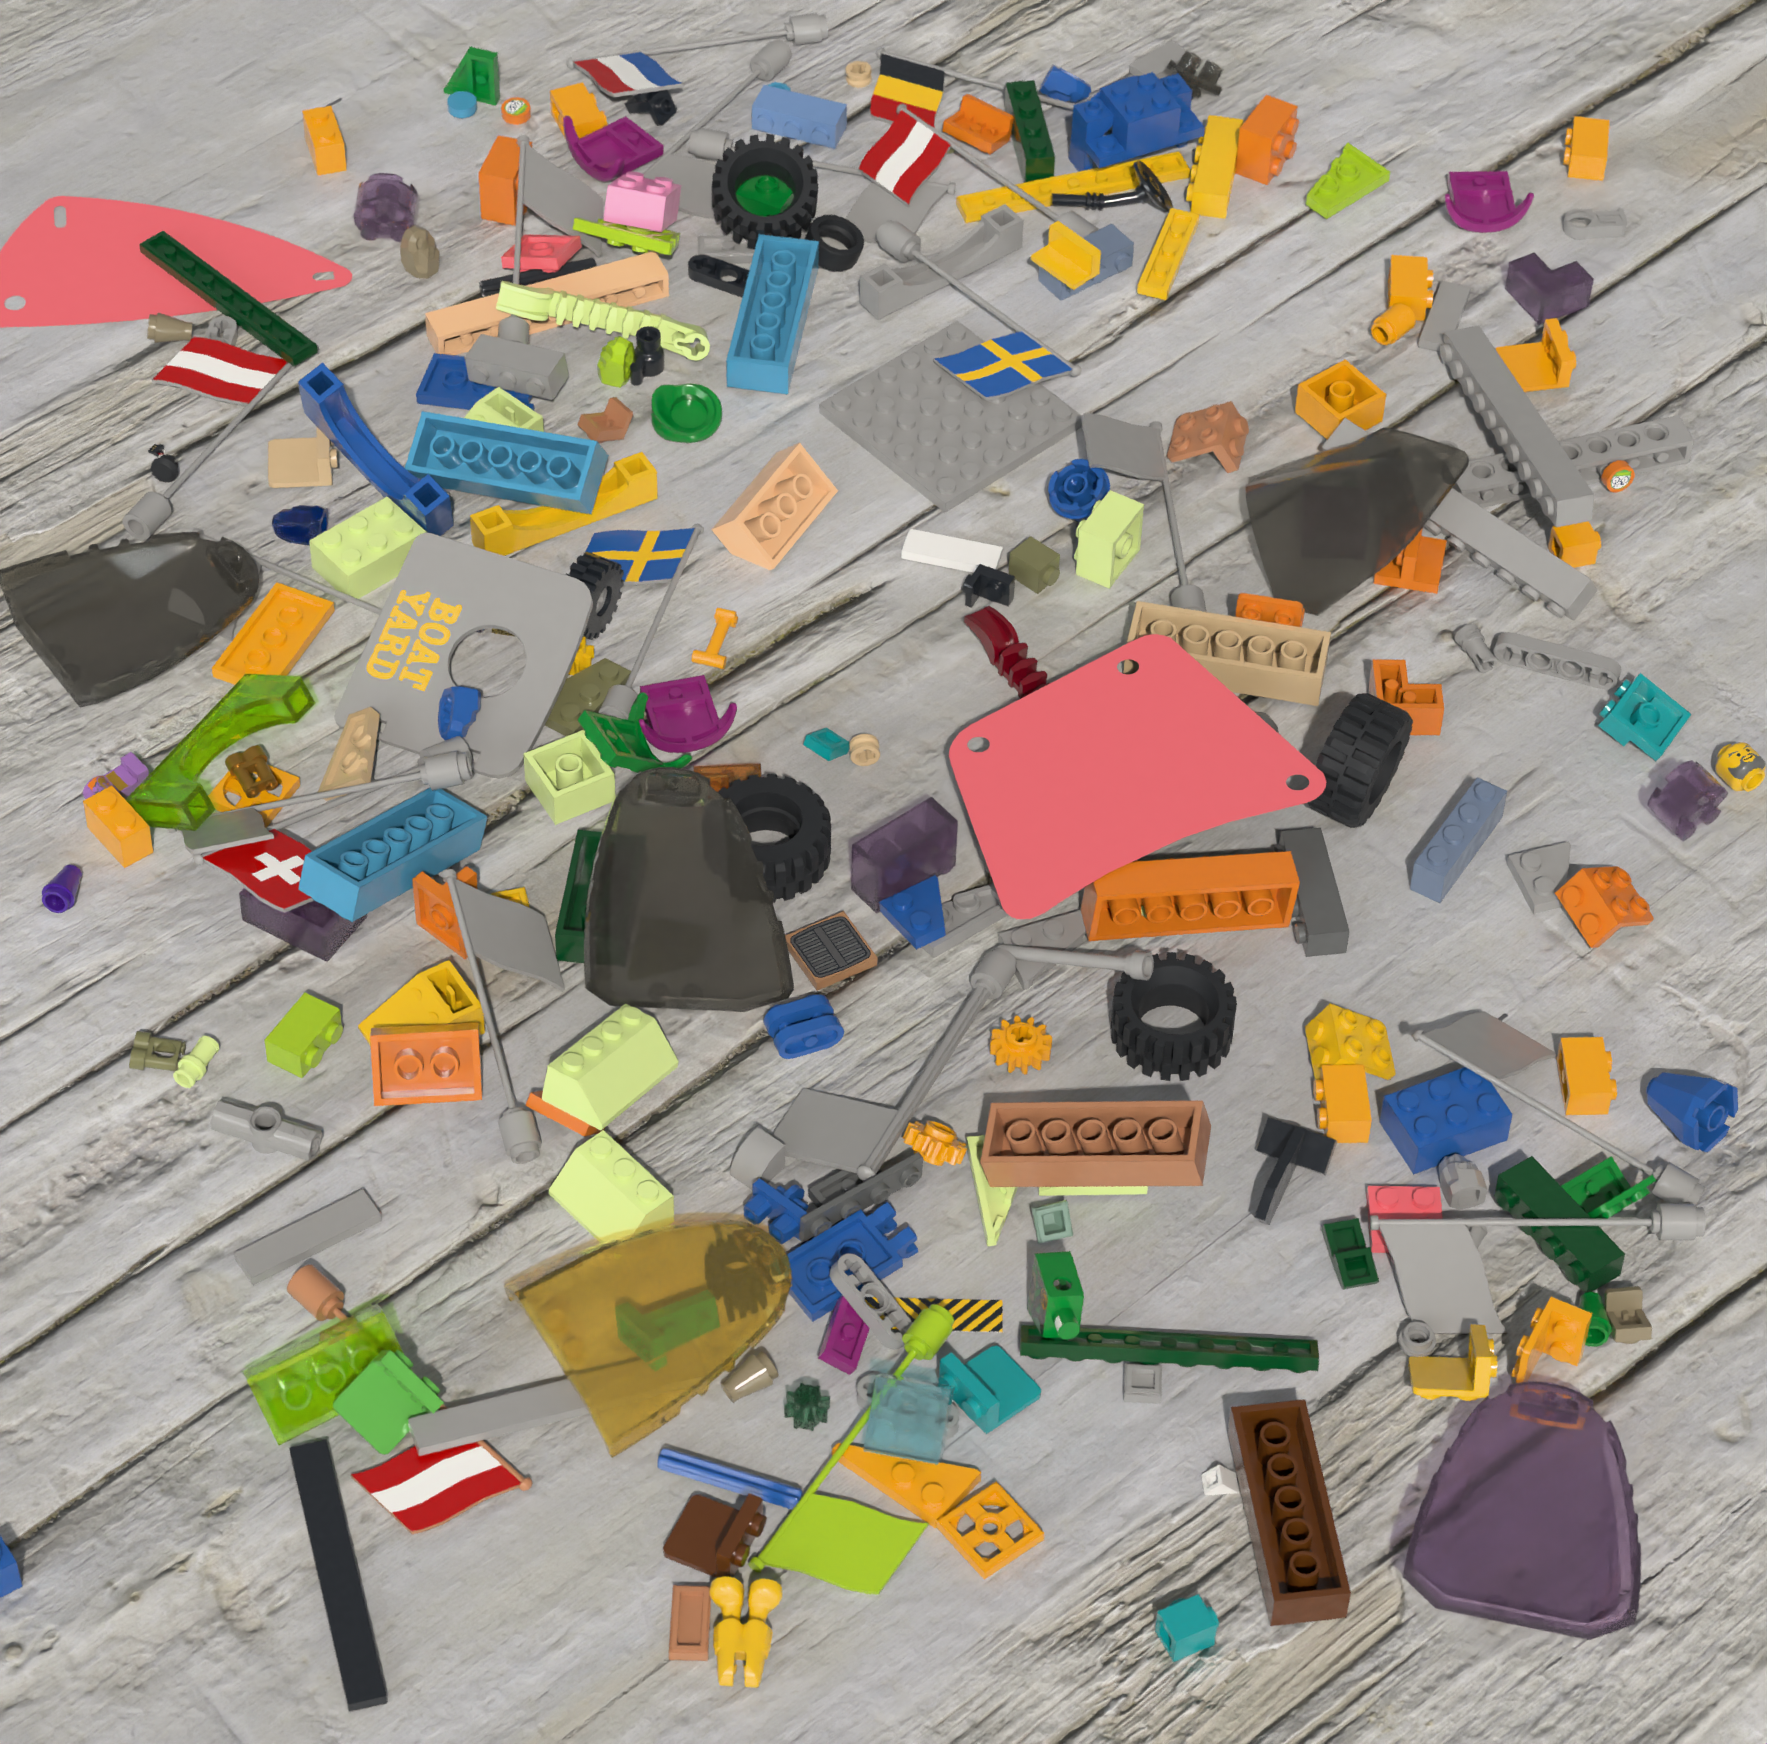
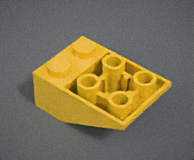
[358,960,485,1046]

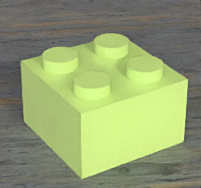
[1074,490,1144,589]
[523,730,616,825]

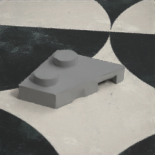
[1507,841,1571,914]

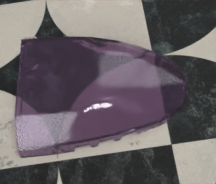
[1402,1381,1641,1640]

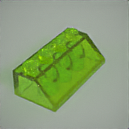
[242,1304,412,1445]

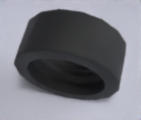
[804,215,864,271]

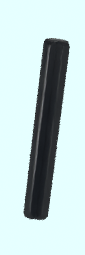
[479,258,597,298]

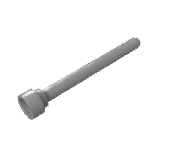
[997,944,1154,980]

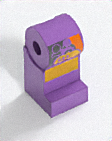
[83,752,152,804]

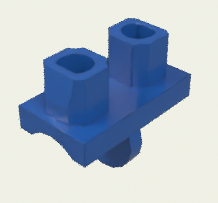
[744,1178,808,1245]

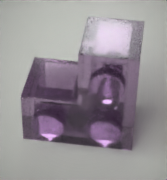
[1505,252,1594,325]

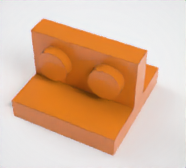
[1374,512,1447,594]
[412,866,478,959]

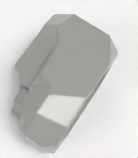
[1439,1154,1487,1210]

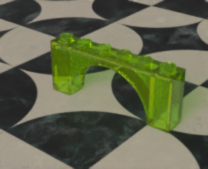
[125,674,315,831]

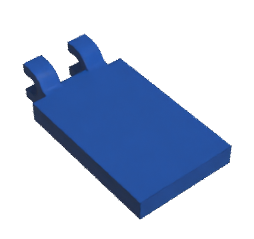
[416,353,535,410]
[770,1202,918,1322]

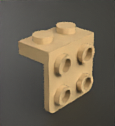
[268,427,338,488]

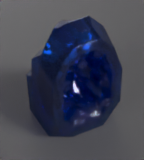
[272,505,329,546]

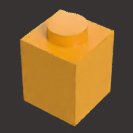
[1548,521,1601,568]

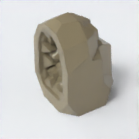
[400,225,440,279]

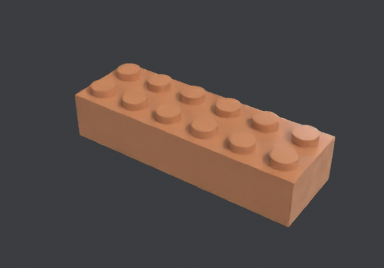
[980,1100,1211,1187]

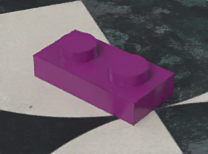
[818,1295,869,1375]

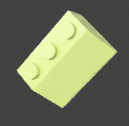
[549,1130,674,1260]

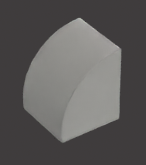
[730,1127,785,1190]

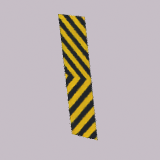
[864,1297,1003,1332]

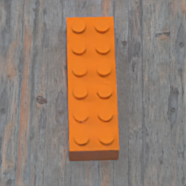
[1081,851,1300,941]

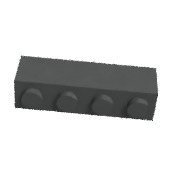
[1274,827,1350,957]

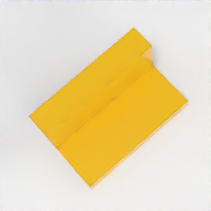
[1031,221,1101,290]

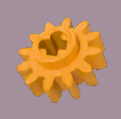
[990,1015,1052,1075]
[903,1121,967,1166]

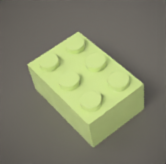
[309,497,426,599]

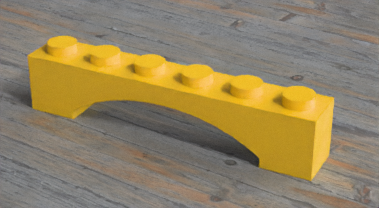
[470,452,658,556]

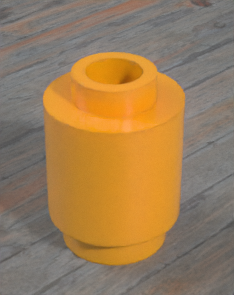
[1371,303,1416,345]

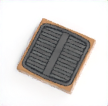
[783,911,878,991]

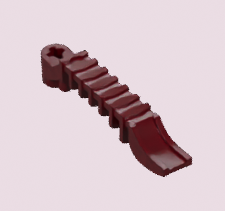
[964,606,1050,699]

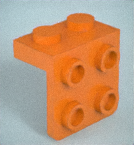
[1236,593,1305,627]
[1555,866,1654,948]

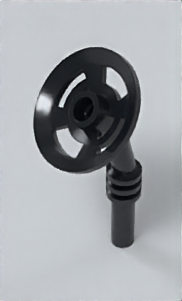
[1050,160,1173,212]

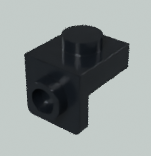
[625,90,677,126]

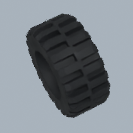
[1308,693,1413,828]
[701,774,831,903]

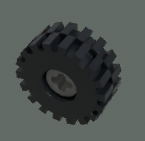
[566,552,624,640]

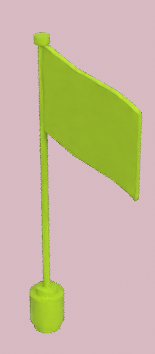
[748,1304,954,1595]

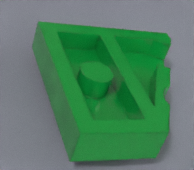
[444,46,500,106]

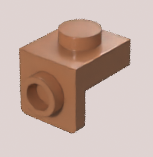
[577,397,633,443]

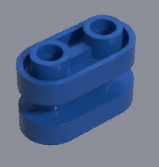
[763,994,844,1059]

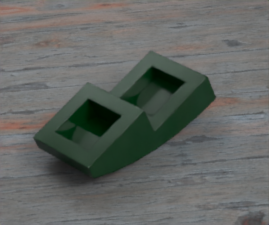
[1322,1218,1379,1290]

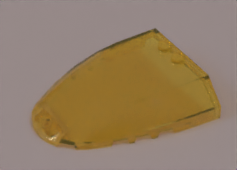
[503,1219,793,1458]

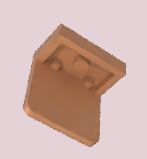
[1167,401,1249,473]

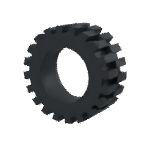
[712,134,819,249]
[1110,952,1237,1081]

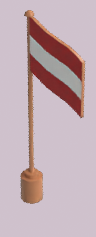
[287,1265,532,1534]

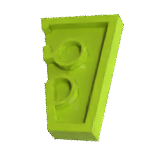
[1306,142,1390,219]

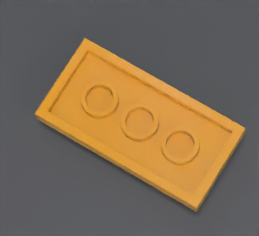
[212,582,335,698]

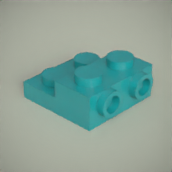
[1598,673,1692,761]

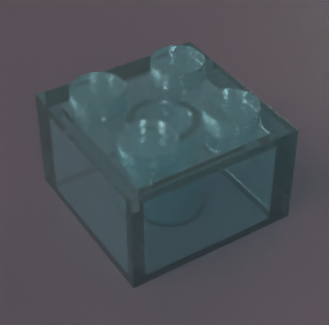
[864,1373,955,1464]

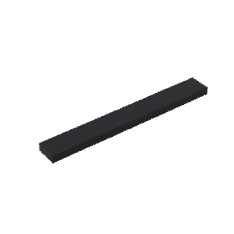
[289,1440,387,1712]

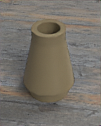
[147,312,193,343]
[721,1352,779,1403]

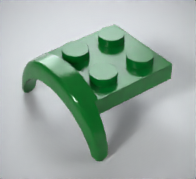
[578,692,692,776]

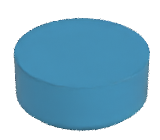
[447,91,477,118]

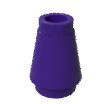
[42,865,82,913]

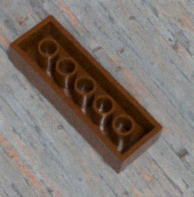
[1228,1399,1351,1626]

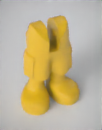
[709,1577,783,1688]

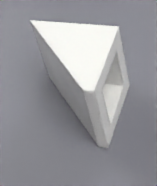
[1201,1464,1239,1495]

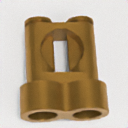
[225,745,278,798]

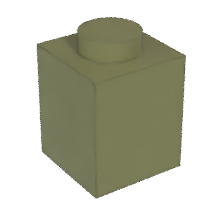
[1009,536,1060,594]

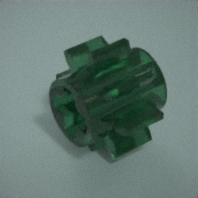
[784,1383,830,1431]

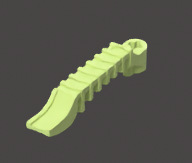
[496,281,710,361]

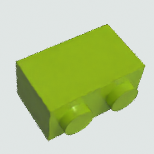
[264,992,343,1079]

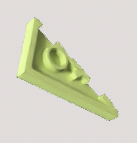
[966,1135,1018,1246]

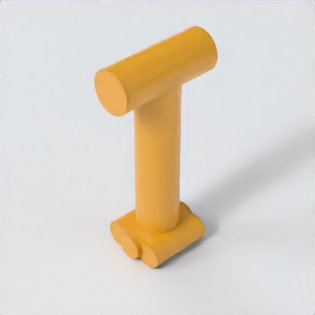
[691,607,738,669]

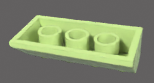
[542,1004,679,1130]

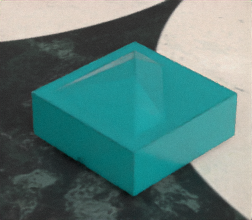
[803,727,850,761]

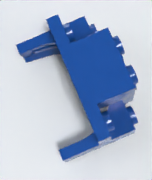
[1068,72,1205,172]

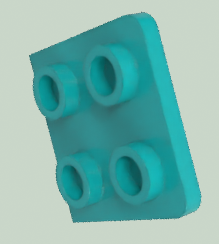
[938,1345,1041,1434]

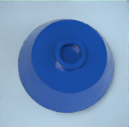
[1048,459,1110,522]

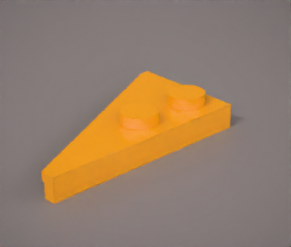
[832,1443,981,1529]

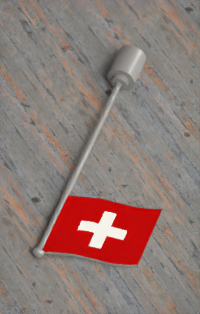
[193,736,472,913]

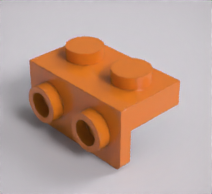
[942,94,1014,154]

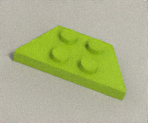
[573,218,681,255]

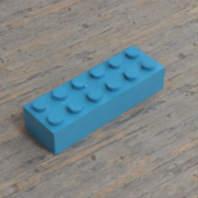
[727,234,819,394]
[405,411,609,514]
[298,788,488,922]

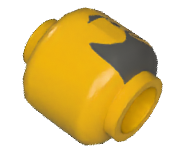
[1716,742,1765,791]

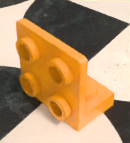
[1511,1296,1592,1395]

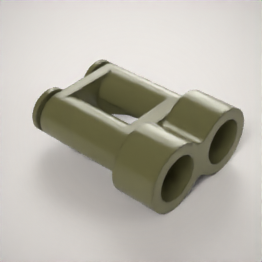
[129,1031,186,1072]

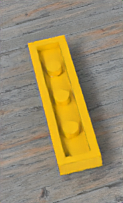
[1137,208,1200,300]

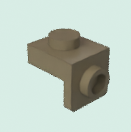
[1604,1286,1652,1344]

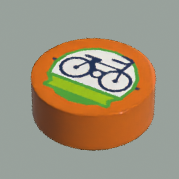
[501,97,531,125]
[1601,460,1635,493]

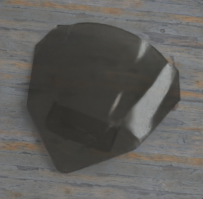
[1245,427,1469,616]

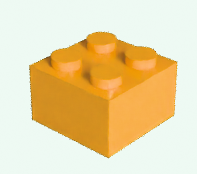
[1295,359,1386,440]

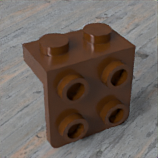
[663,1493,767,1578]

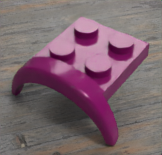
[563,116,664,182]
[1444,171,1534,233]
[639,675,737,753]

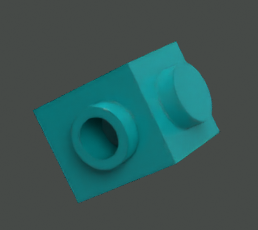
[1155,1594,1219,1662]

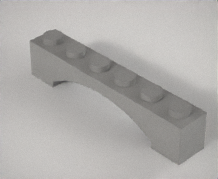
[860,204,1024,320]

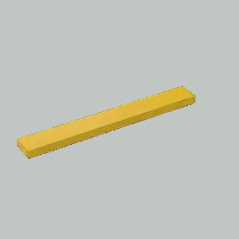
[956,151,1190,223]

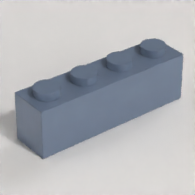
[1410,777,1507,903]

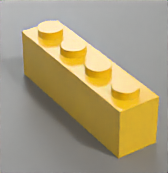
[1186,115,1244,219]

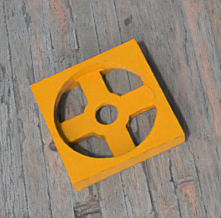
[206,765,300,828]
[936,1481,1044,1580]

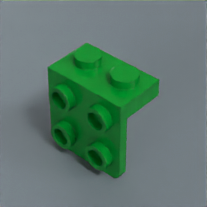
[1561,1156,1657,1219]

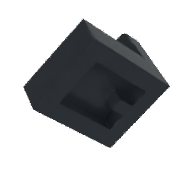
[962,564,1015,608]

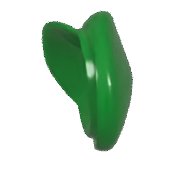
[651,383,722,443]

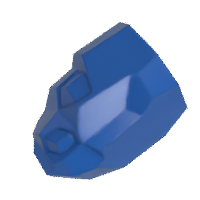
[1039,64,1091,103]
[438,686,481,741]

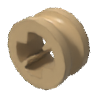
[846,61,872,88]
[849,734,880,766]

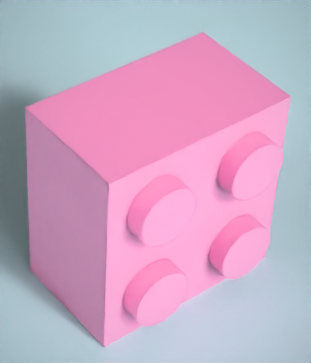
[604,171,681,232]

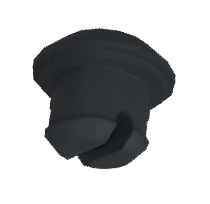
[150,454,178,482]

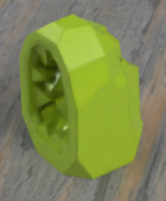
[597,336,635,388]

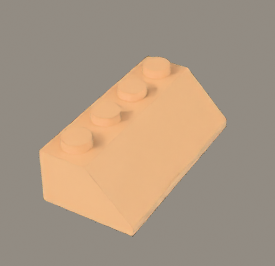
[711,443,838,570]

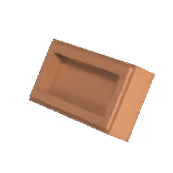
[669,1585,712,1661]

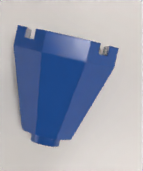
[1646,1072,1738,1152]

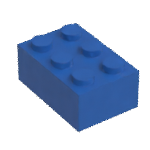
[1380,1067,1513,1175]

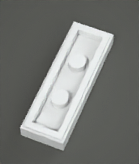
[902,529,1003,573]

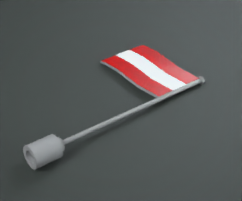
[859,104,1099,238]
[123,337,297,540]

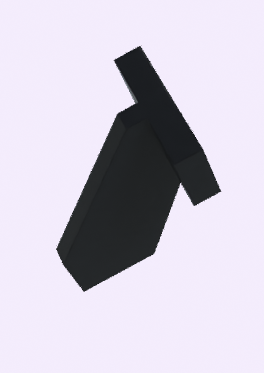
[1255,1117,1337,1225]

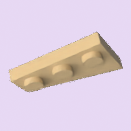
[317,707,380,801]

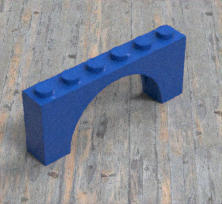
[298,362,454,536]

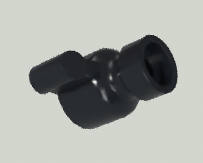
[630,326,665,386]

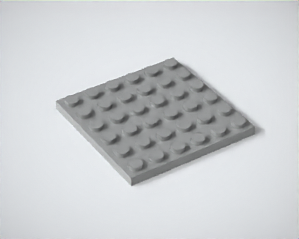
[819,321,1083,513]

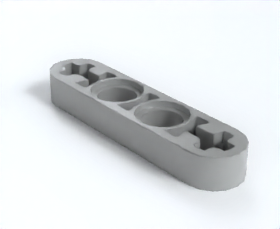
[1493,632,1621,690]

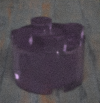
[354,173,418,242]
[1647,760,1728,841]

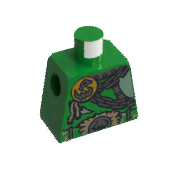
[1027,1251,1084,1340]

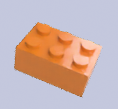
[370,1022,483,1106]

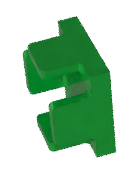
[736,175,794,216]

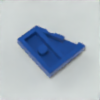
[879,875,946,950]

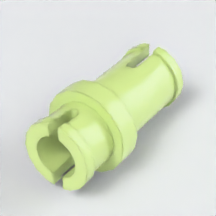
[173,1036,219,1088]

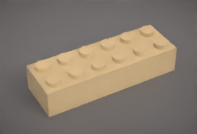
[1123,601,1331,706]

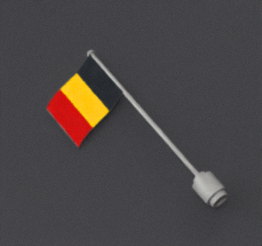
[870,48,1113,132]

